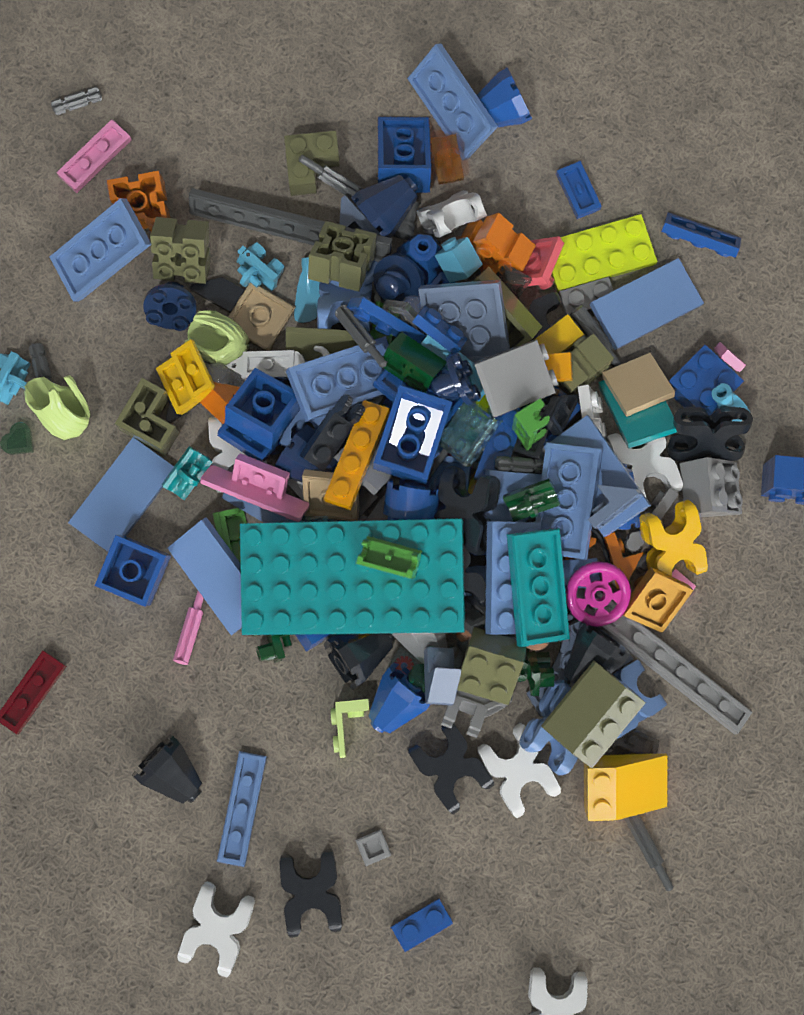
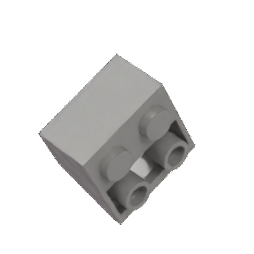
[680,457,743,517]

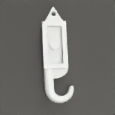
[227,346,330,380]

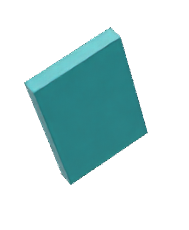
[598,380,677,449]

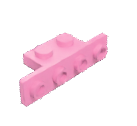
[200,453,309,522]

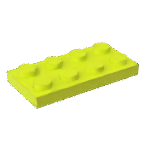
[551,214,657,293]

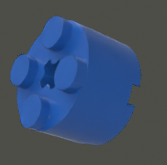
[383,479,440,521]

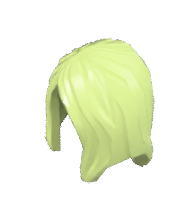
[185,310,249,365]
[24,375,90,440]

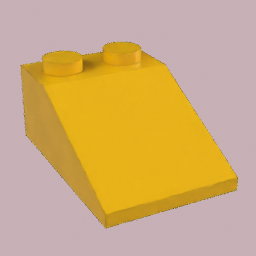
[584,753,667,821]

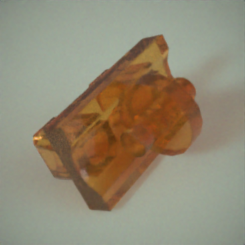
[430,134,464,185]

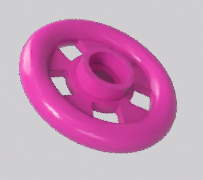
[566,562,631,626]

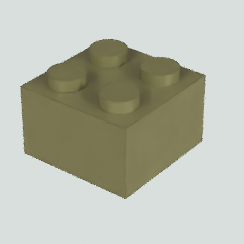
[457,627,527,705]

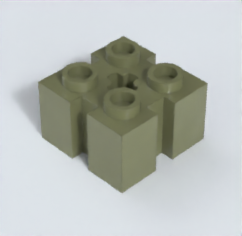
[150,217,210,284]
[308,221,377,292]
[556,333,614,395]

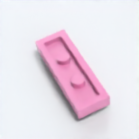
[57,119,132,193]

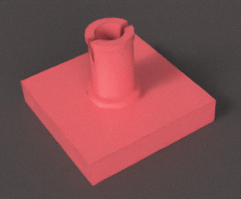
[501,236,564,290]

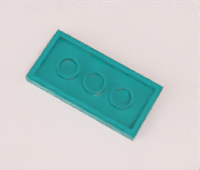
[507,528,570,647]

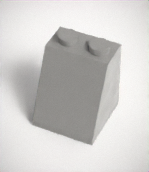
[474,340,558,417]

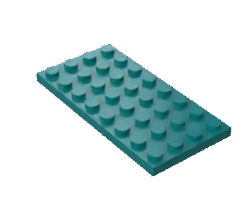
[240,519,465,635]

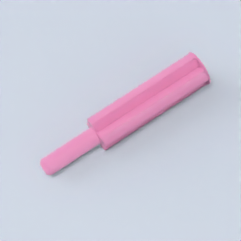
[173,591,204,665]

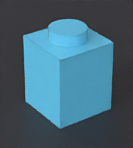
[434,237,483,283]

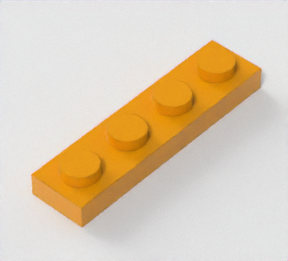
[324,400,390,510]

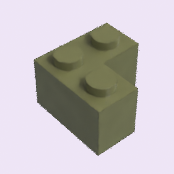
[284,131,340,196]
[115,378,179,456]

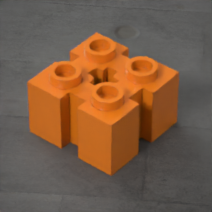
[107,171,170,232]
[460,212,536,278]

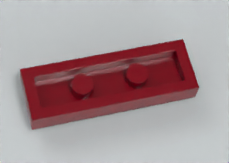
[0,650,67,735]

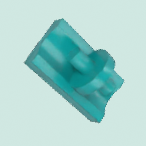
[162,446,212,501]

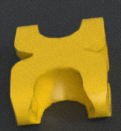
[639,499,708,577]

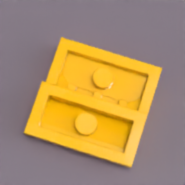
[156,339,215,415]

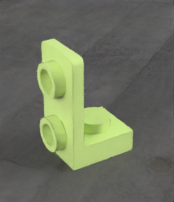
[331,699,369,758]

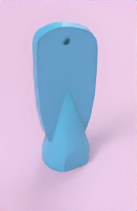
[294,258,320,323]
[712,383,750,422]

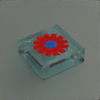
[385,647,422,675]

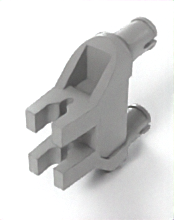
[441,647,513,738]

